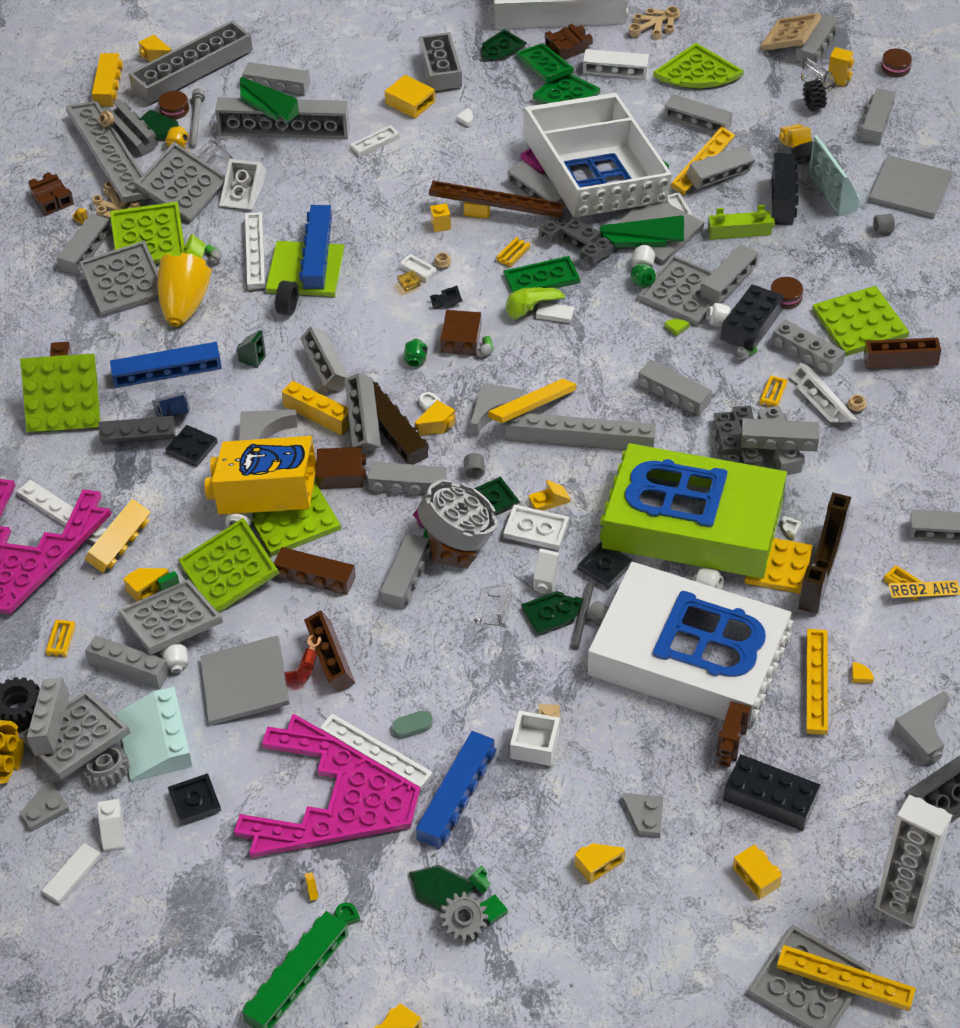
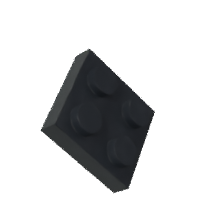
[166,425,218,467]
[578,541,633,589]
[168,773,221,825]

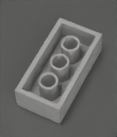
[419,32,462,91]

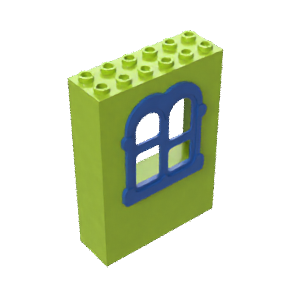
[599,443,787,579]

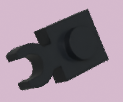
[430,286,463,309]

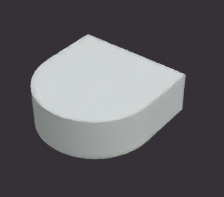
[419,392,441,411]

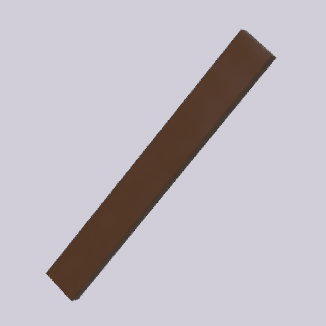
[429,180,565,218]

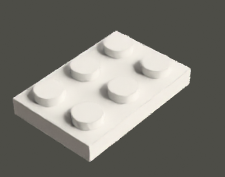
[503,505,569,550]

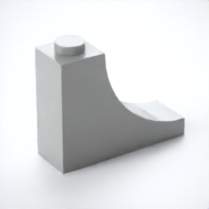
[470,383,526,437]
[239,409,298,440]
[893,691,950,766]

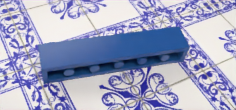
[299,205,332,289]
[110,341,222,388]
[416,731,497,849]

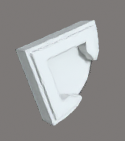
[457,108,473,127]
[782,516,802,539]

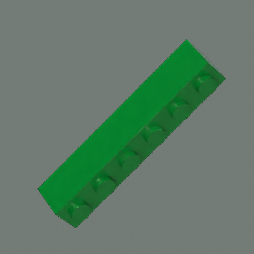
[242,911,349,1028]

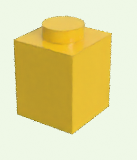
[430,203,451,232]

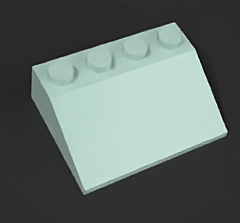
[809,135,860,216]
[116,687,193,782]

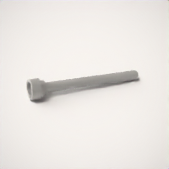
[190,88,205,148]

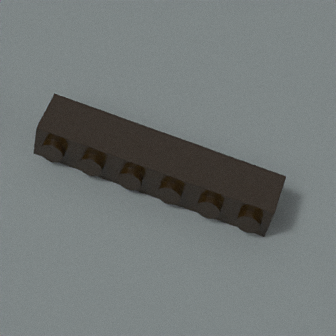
[373,381,429,465]

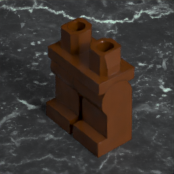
[545,24,593,60]
[28,172,74,216]
[716,702,751,767]

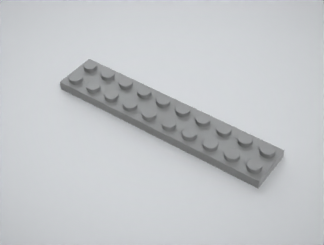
[66,101,150,202]

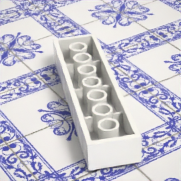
[875,795,952,928]

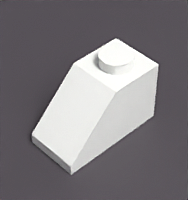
[533,549,559,594]
[98,799,125,852]

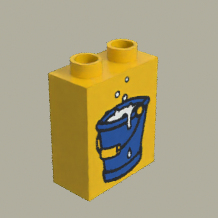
[205,436,316,515]

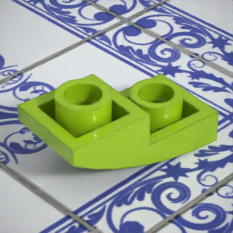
[184,234,205,259]

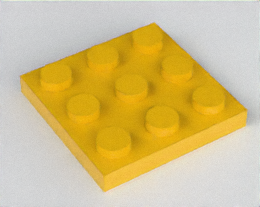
[745,538,813,594]

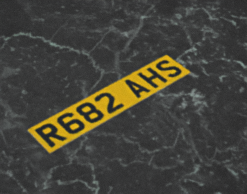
[889,580,960,598]

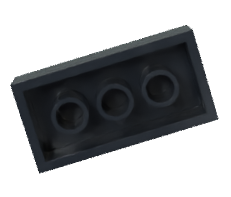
[771,153,799,225]
[720,284,784,352]
[723,754,821,831]

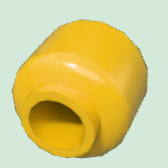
[165,126,189,149]

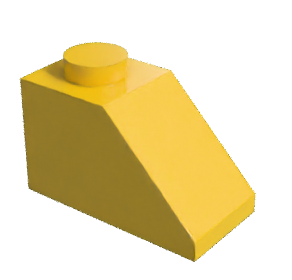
[138,34,172,62]
[415,400,456,436]
[123,568,169,601]
[575,843,625,884]

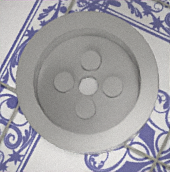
[418,480,498,551]

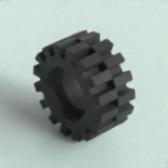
[802,79,827,111]

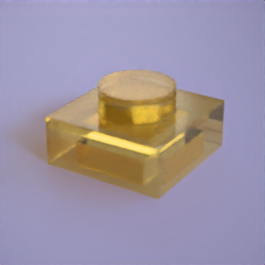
[397,270,421,292]

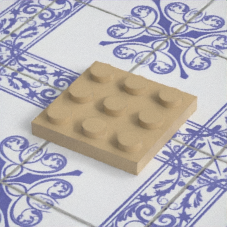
[760,13,821,51]

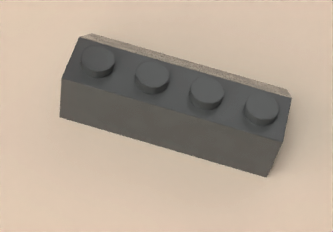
[904,755,960,822]

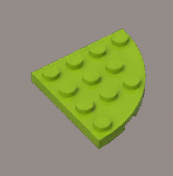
[653,43,744,89]

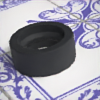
[791,141,813,164]
[275,280,299,315]

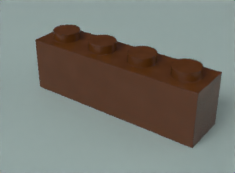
[863,337,941,369]
[274,547,356,595]
[304,610,356,692]

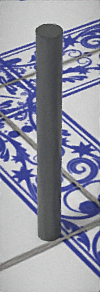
[571,583,594,650]

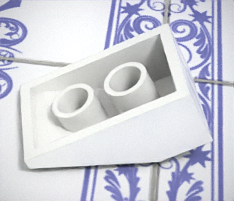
[219,159,266,210]

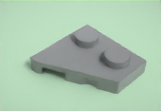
[21,779,70,832]
[622,793,663,838]

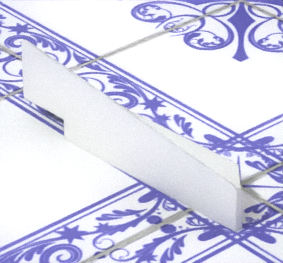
[789,363,858,423]

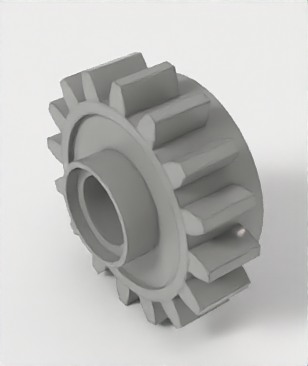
[83,747,130,787]
[439,892,488,942]

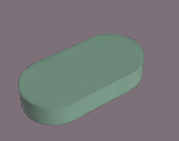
[392,711,433,738]

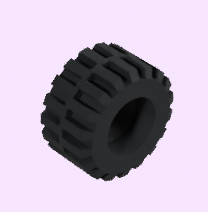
[0,677,40,732]

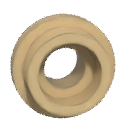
[99,111,114,127]
[434,252,451,268]
[848,394,866,412]

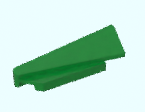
[240,77,299,122]
[600,215,684,247]

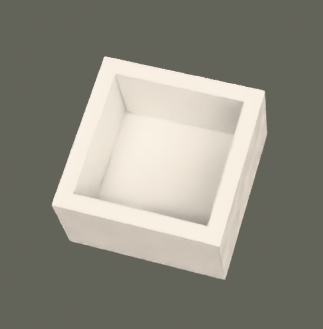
[510,711,560,766]

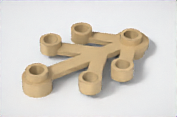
[629,6,680,40]
[92,181,140,219]

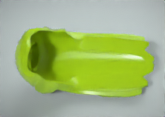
[506,287,565,320]

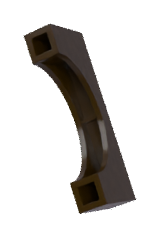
[798,492,851,614]

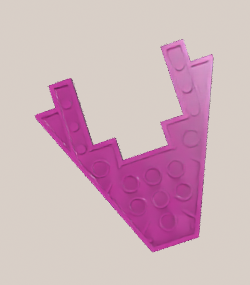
[0,479,112,614]
[234,714,420,858]

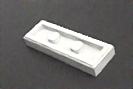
[350,125,400,157]
[42,843,102,905]

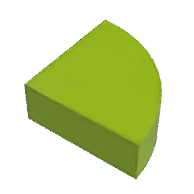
[664,319,690,336]

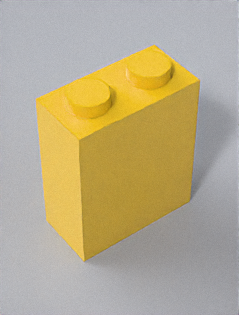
[385,75,435,119]

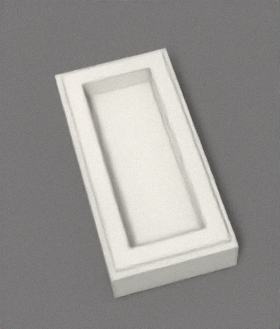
[666,192,693,216]
[399,254,437,282]
[536,302,574,324]

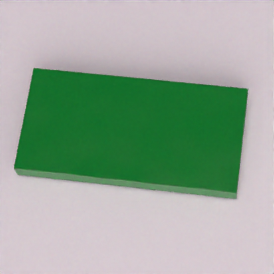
[516,43,574,83]
[503,256,580,293]

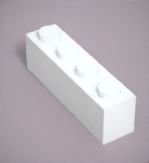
[583,49,649,79]

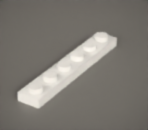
[245,212,265,290]
[17,480,106,545]
[320,714,433,791]

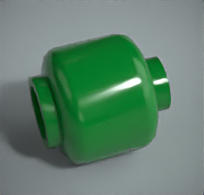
[630,264,656,288]
[403,339,428,367]

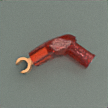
[285,635,321,685]

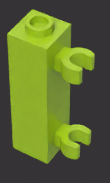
[708,205,775,240]

